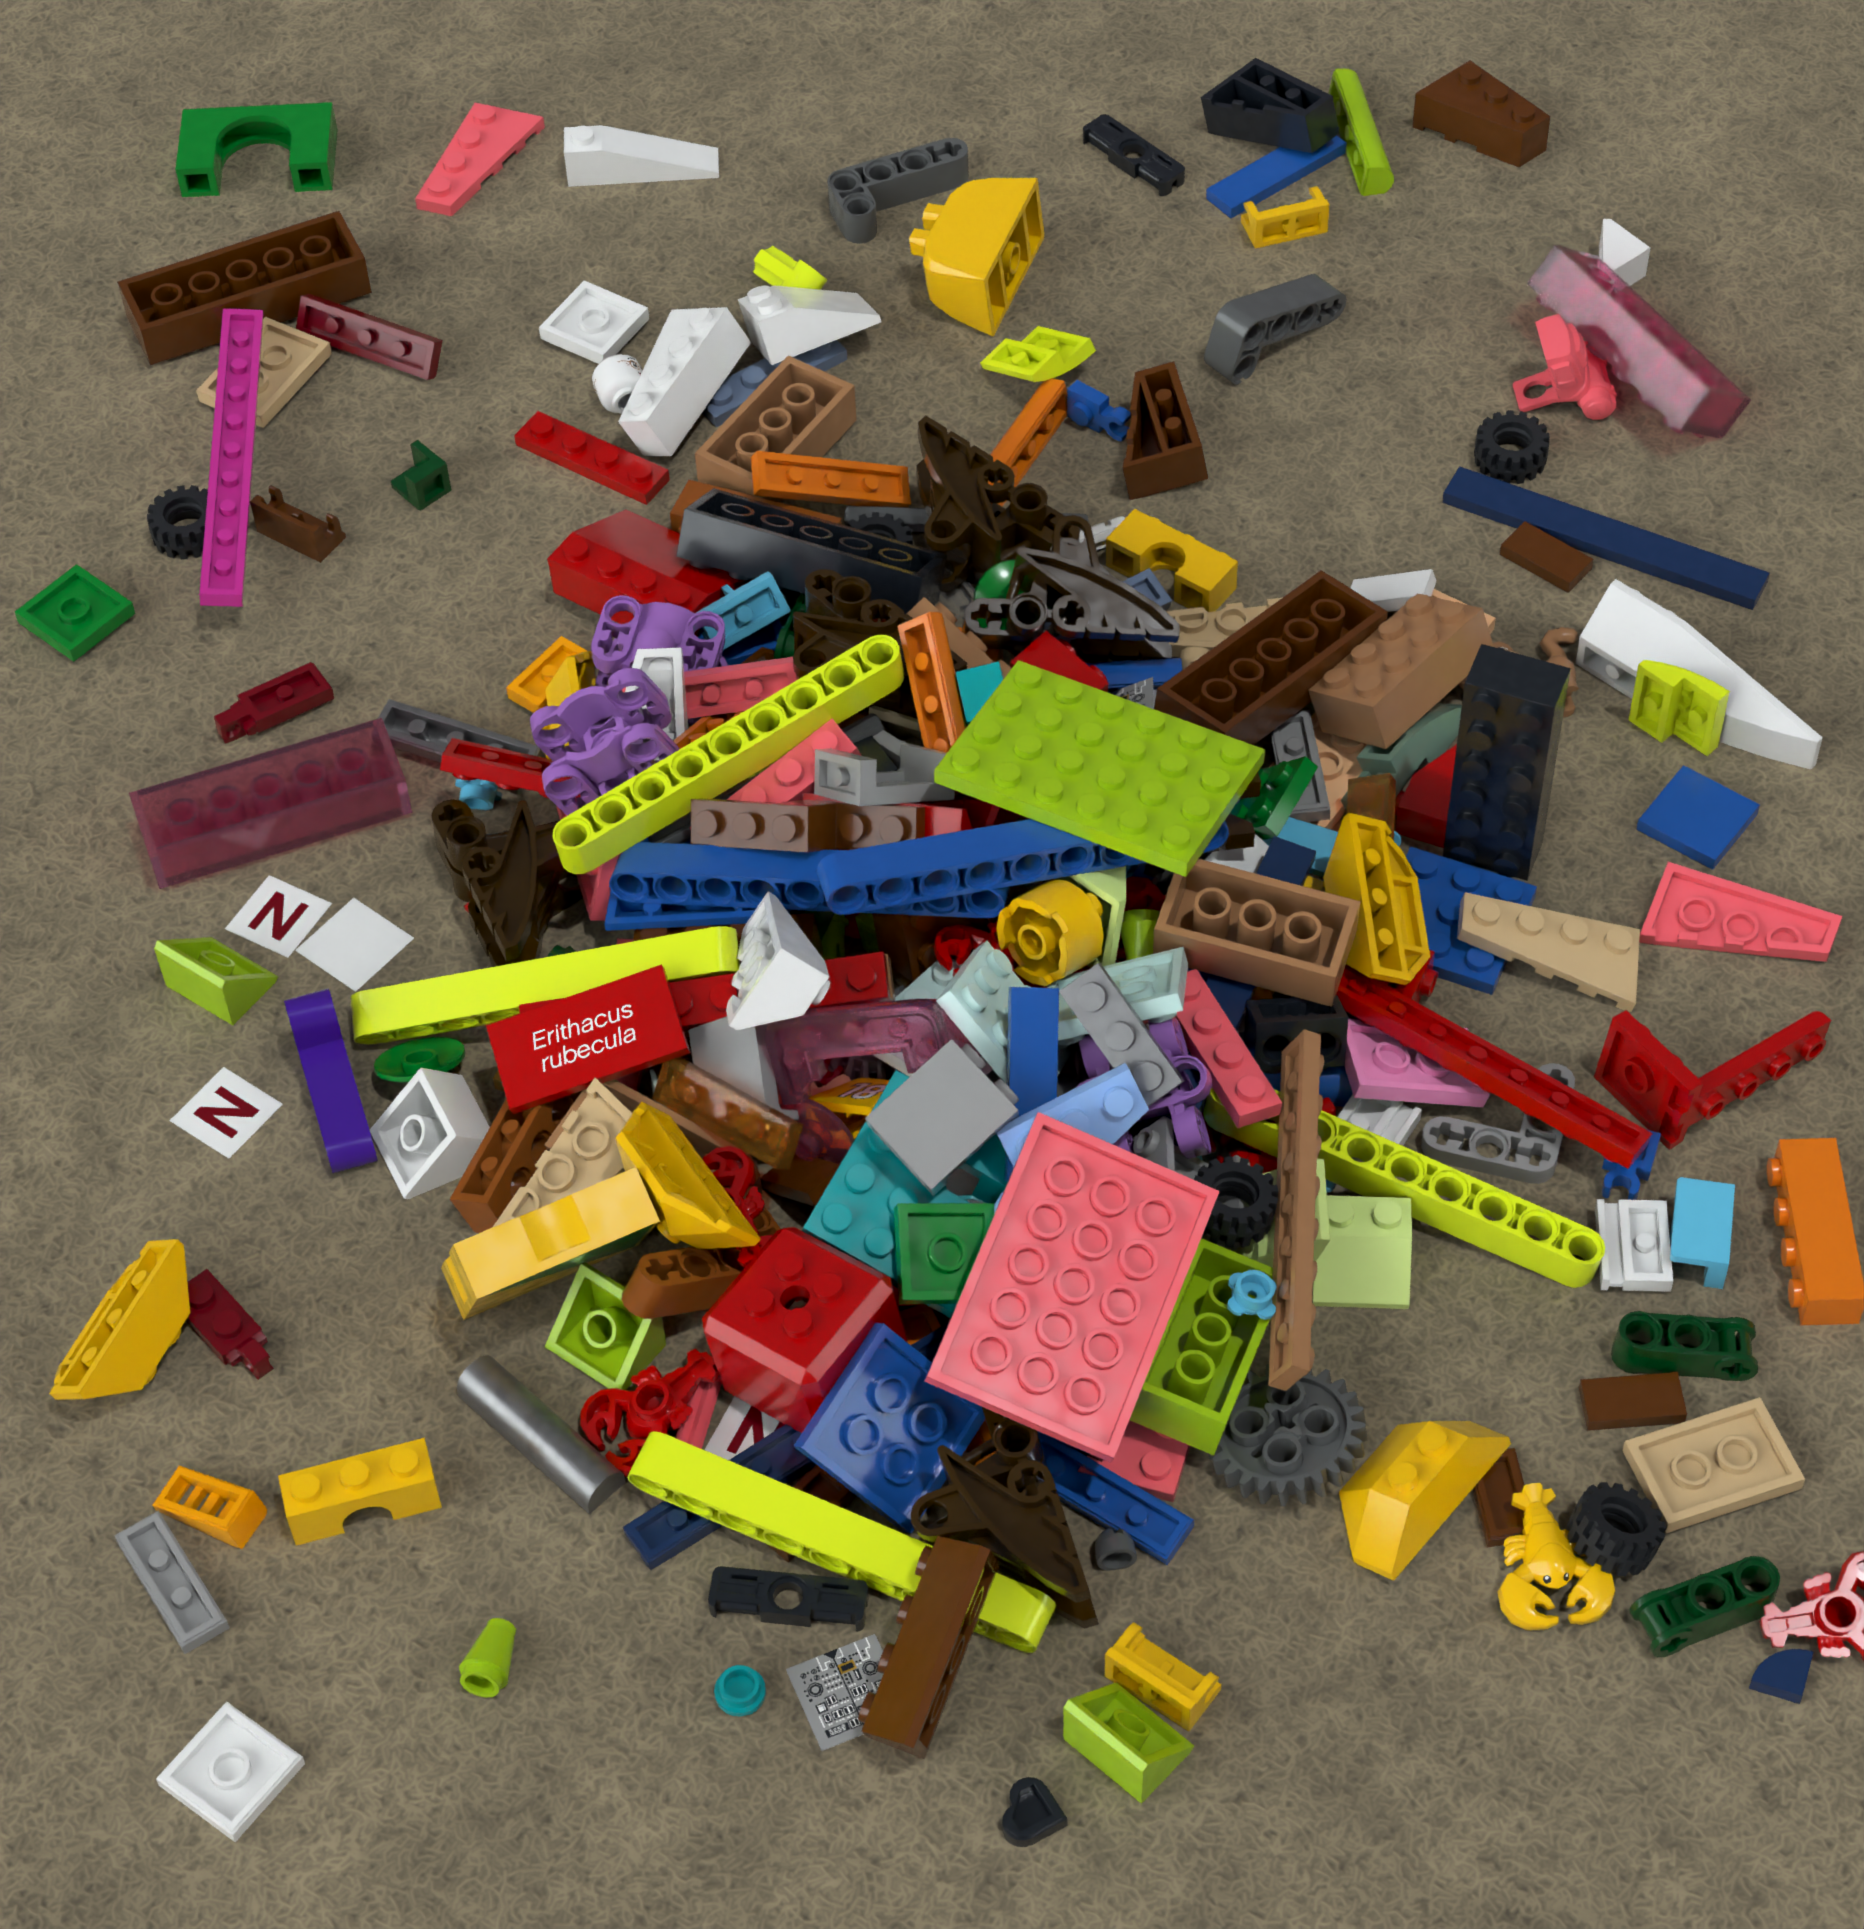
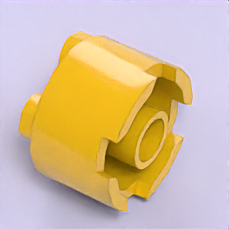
[996,879,1104,986]

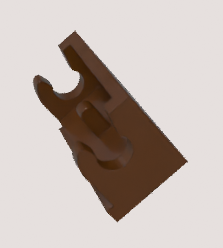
[250,485,346,563]

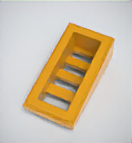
[152,1465,267,1549]

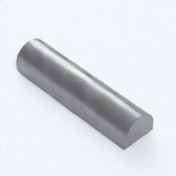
[370,699,544,790]
[457,1355,626,1514]

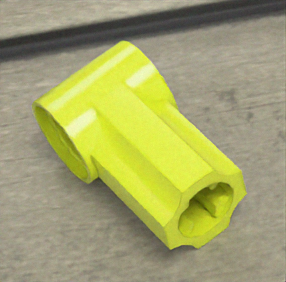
[753,246,827,290]

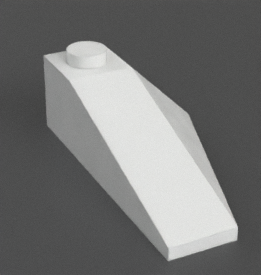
[564,125,719,187]

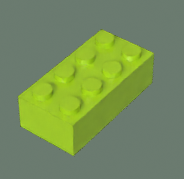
[1130,1238,1273,1456]

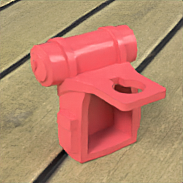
[1513,314,1617,420]

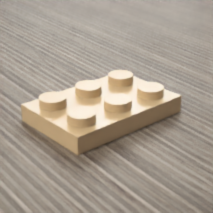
[196,317,332,428]
[1622,1397,1805,1534]

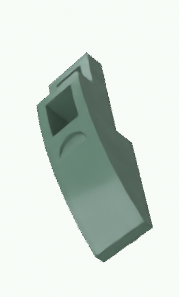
[1341,703,1462,816]

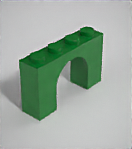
[175,102,338,197]

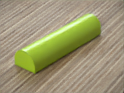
[1328,68,1394,196]

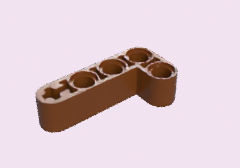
[621,1207,781,1319]

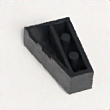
[1201,58,1340,153]

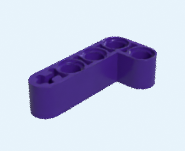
[284,988,378,1174]

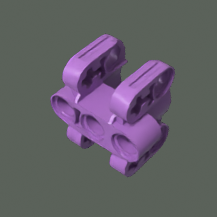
[591,595,728,725]
[530,668,679,816]
[1077,1017,1212,1159]

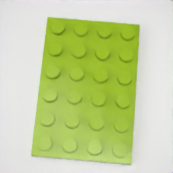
[934,660,1265,877]

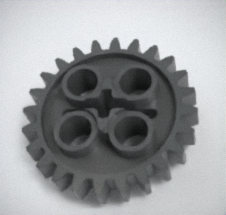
[1208,1364,1368,1506]

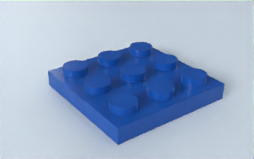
[1406,846,1537,995]
[794,1323,985,1533]

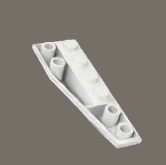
[1575,579,1823,769]

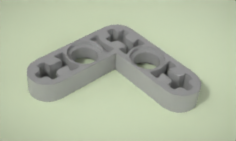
[1421,1063,1575,1184]

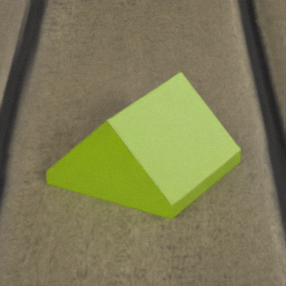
[154,937,278,1025]
[545,1262,666,1390]
[1063,1682,1194,1804]

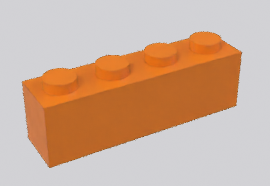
[1767,1138,1864,1325]

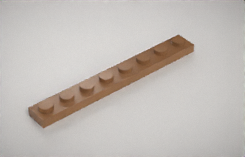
[1268,1029,1324,1391]

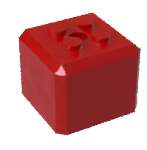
[702,1227,908,1433]

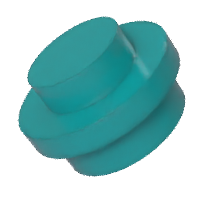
[714,1665,766,1717]

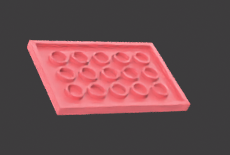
[924,1112,1220,1463]

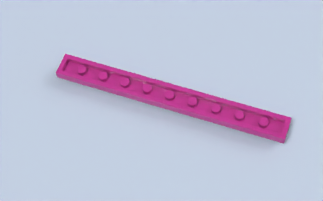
[199,308,263,607]

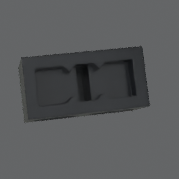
[1244,995,1348,1074]

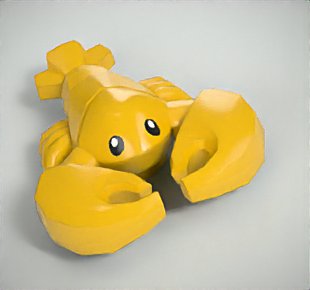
[1497,1483,1615,1631]

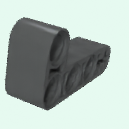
[827,138,969,244]
[1204,274,1347,385]

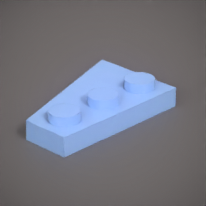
[997,1063,1149,1167]

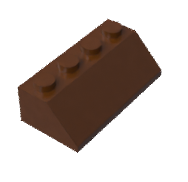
[858,1536,999,1759]

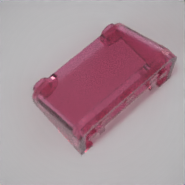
[765,999,981,1105]

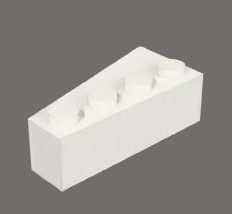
[618,307,751,456]

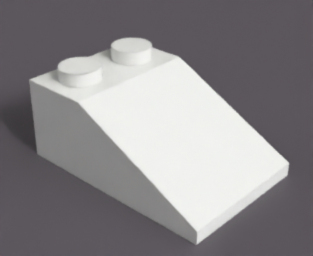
[738,285,881,365]

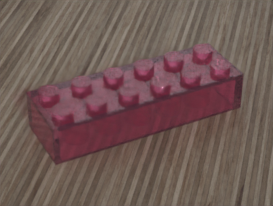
[1527,245,1751,439]
[129,718,413,889]

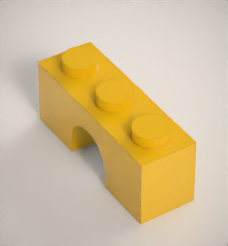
[1106,509,1238,612]
[278,1437,442,1546]

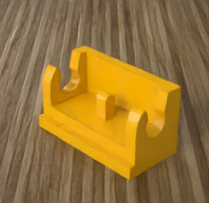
[1241,186,1330,249]
[1105,1622,1222,1732]

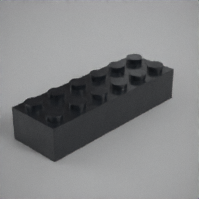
[676,488,947,621]
[1443,644,1571,881]

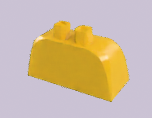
[909,178,1044,337]

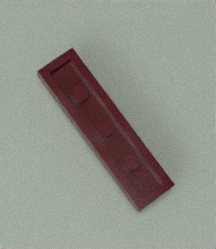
[296,294,443,380]

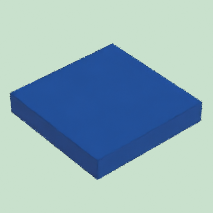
[1636,765,1760,870]

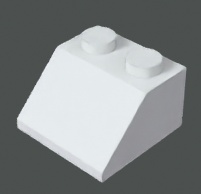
[370,1068,490,1199]

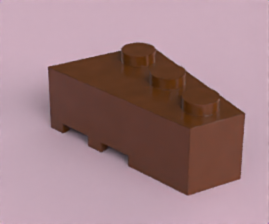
[1412,60,1551,167]
[1123,361,1208,500]

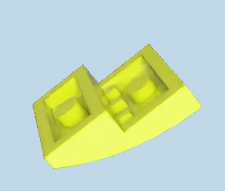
[980,326,1096,382]
[1628,660,1730,756]

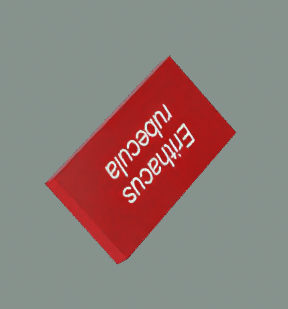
[486,964,690,1114]

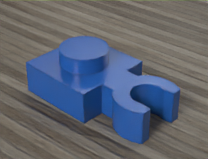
[1067,380,1131,441]
[1602,1130,1661,1200]

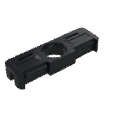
[1083,114,1185,196]
[708,1566,869,1632]

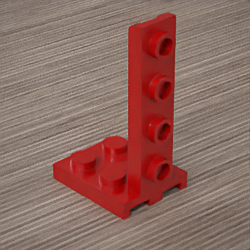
[1594,1010,1831,1150]

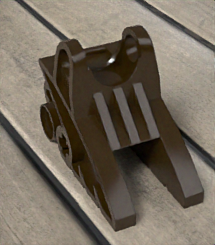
[916,415,1080,592]
[962,515,1180,661]
[793,569,967,723]
[431,799,583,967]
[911,1407,1099,1629]

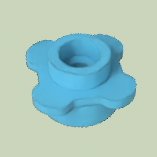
[455,779,502,810]
[1227,1270,1277,1320]

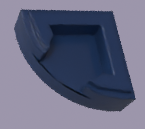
[1749,1649,1814,1704]

